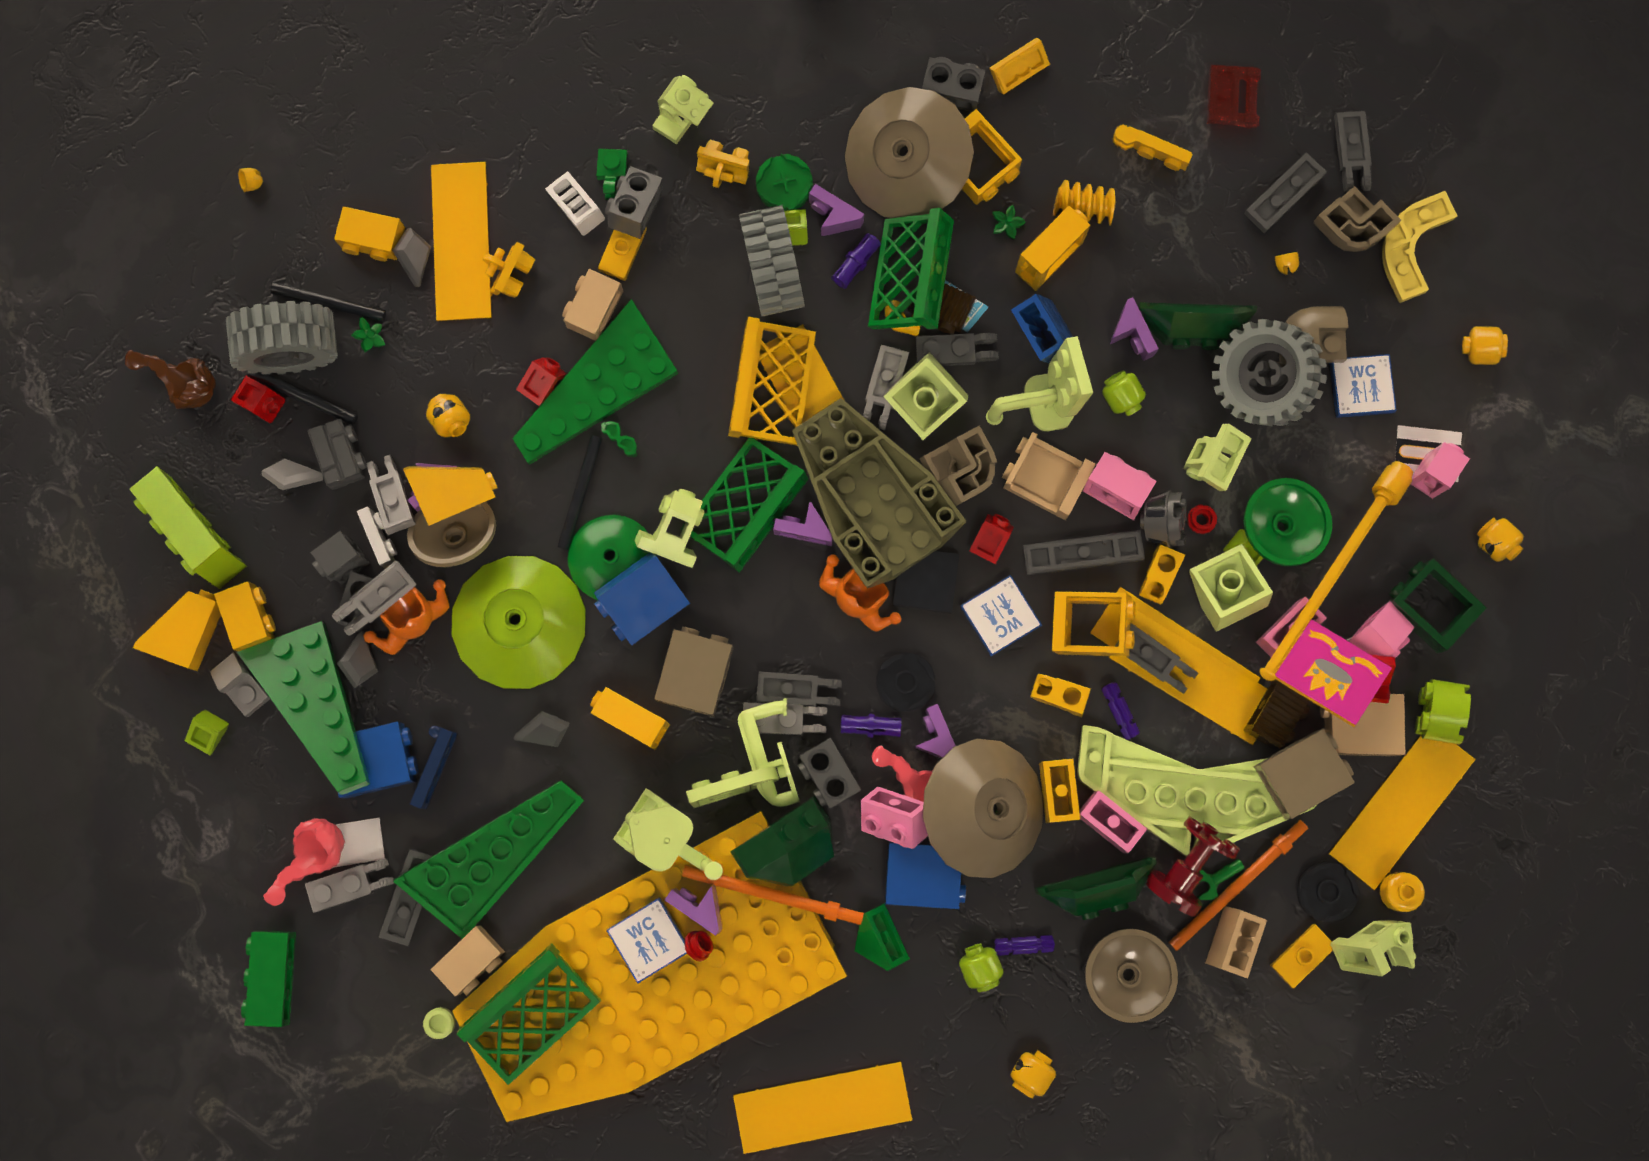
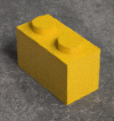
[334,206,405,262]
[214,581,276,651]
[1039,759,1080,823]

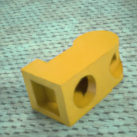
[1139,544,1185,605]
[1030,674,1090,718]

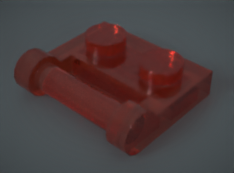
[1207,65,1261,128]

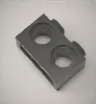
[922,57,986,112]
[605,166,663,239]
[310,531,371,585]
[798,738,861,809]

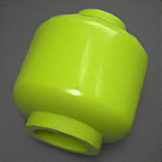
[1102,370,1146,416]
[959,943,1004,992]

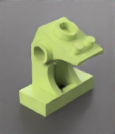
[652,75,714,144]
[1183,424,1252,491]
[634,489,704,568]
[1330,920,1416,976]

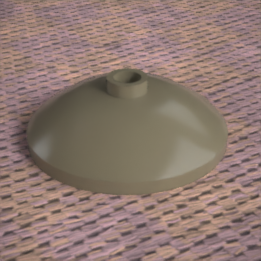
[407,502,496,567]
[1085,929,1178,1023]

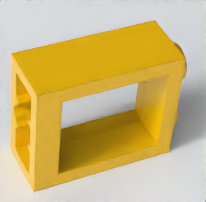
[962,109,1022,205]
[1015,205,1090,291]
[1052,592,1136,657]

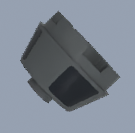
[1140,490,1187,549]

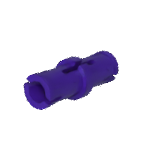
[831,233,881,289]
[841,714,901,738]

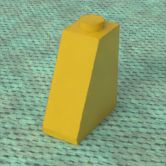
[403,466,498,526]
[133,589,221,671]
[590,687,670,750]

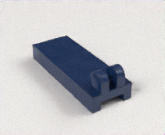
[410,726,458,809]

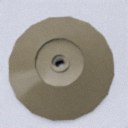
[845,87,974,218]
[923,739,1044,878]

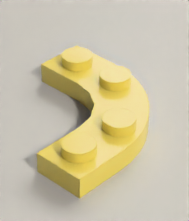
[1382,191,1457,303]

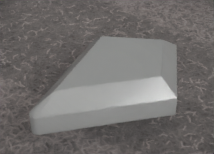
[262,459,323,490]

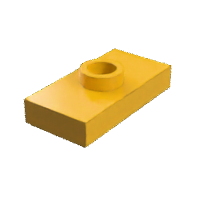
[989,38,1050,95]
[598,228,647,281]
[1270,924,1333,989]

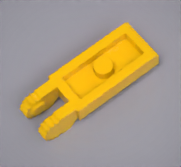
[1112,124,1193,171]

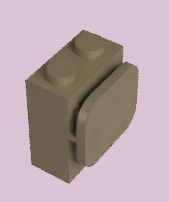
[654,627,733,717]
[1253,729,1355,820]

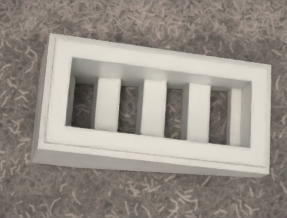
[545,171,605,236]

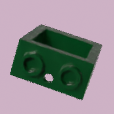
[1387,559,1487,653]

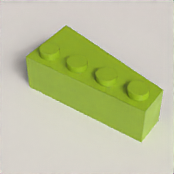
[130,466,247,589]

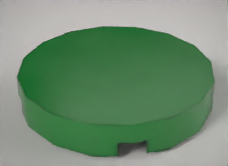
[756,154,813,211]

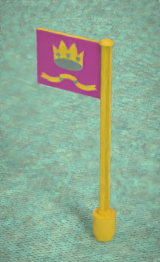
[1260,461,1413,727]

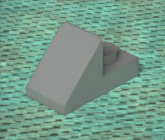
[210,652,270,717]

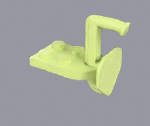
[986,336,1093,431]
[686,698,800,808]
[613,788,723,880]

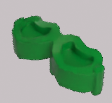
[601,421,637,457]

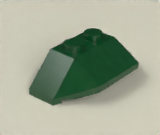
[1138,302,1257,350]
[730,795,834,887]
[1034,857,1157,920]

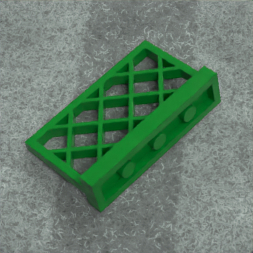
[868,208,954,330]
[680,438,809,573]
[456,944,601,1085]

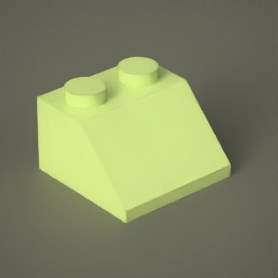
[883,352,969,440]
[1189,544,1273,632]

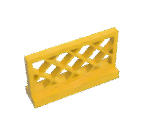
[728,317,816,446]

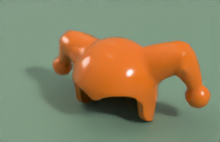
[819,554,902,632]
[363,579,450,655]

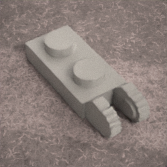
[863,344,909,430]
[366,455,416,535]
[332,560,417,636]
[743,702,827,735]
[305,859,394,913]

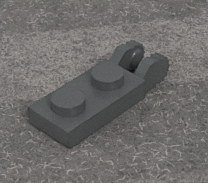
[1334,111,1372,193]
[915,333,999,366]
[1115,623,1198,694]
[756,671,842,707]

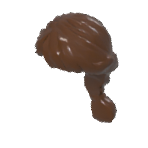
[125,350,216,409]

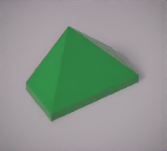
[854,903,910,971]

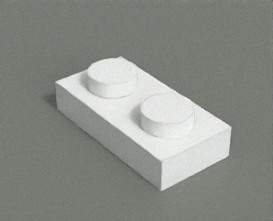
[357,506,397,569]

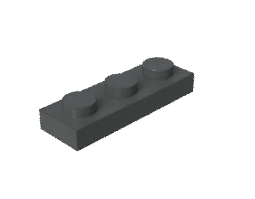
[1244,152,1327,234]
[379,849,432,946]

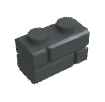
[307,419,367,490]

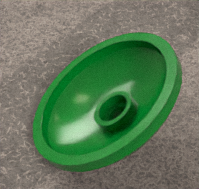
[1244,478,1332,566]
[568,515,657,600]

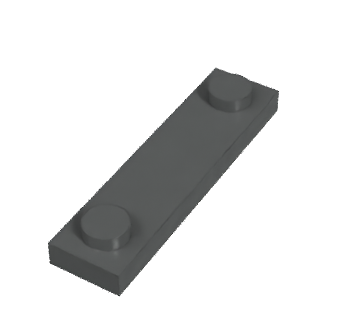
[1022,530,1145,576]

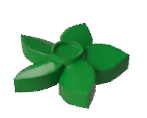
[992,205,1026,240]
[351,317,385,352]

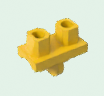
[696,140,750,188]
[482,242,535,298]

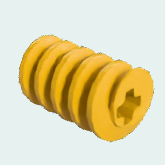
[1053,180,1116,226]

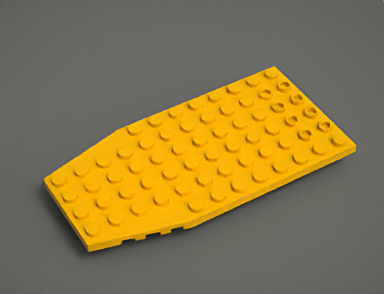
[452,811,847,1122]

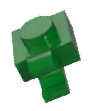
[596,148,628,200]

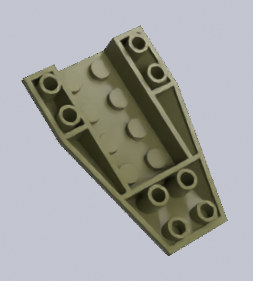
[792,398,966,589]

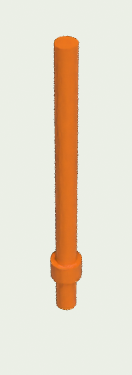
[1168,820,1309,951]
[682,865,864,925]

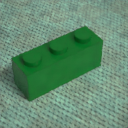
[241,931,296,1027]

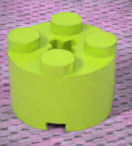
[1415,679,1471,744]

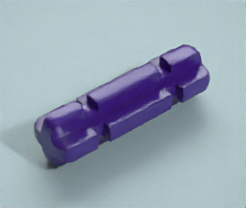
[1102,682,1140,740]
[994,935,1055,956]

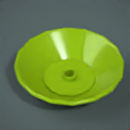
[451,556,586,689]

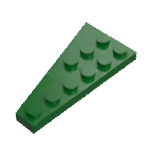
[512,299,678,465]
[237,621,370,795]
[393,780,584,939]

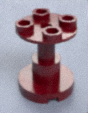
[1146,816,1240,916]

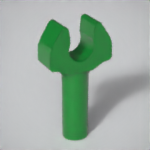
[1197,859,1245,900]

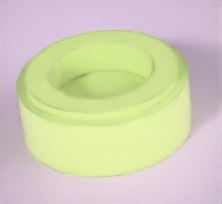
[423,1007,456,1039]

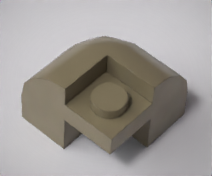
[1313,186,1401,252]
[1279,306,1349,365]
[919,425,997,506]

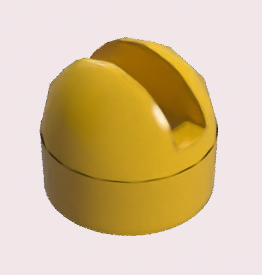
[238,168,263,192]
[1275,252,1299,275]

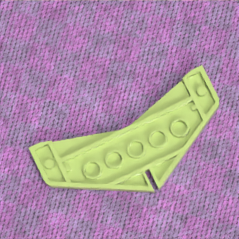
[1077,725,1317,857]

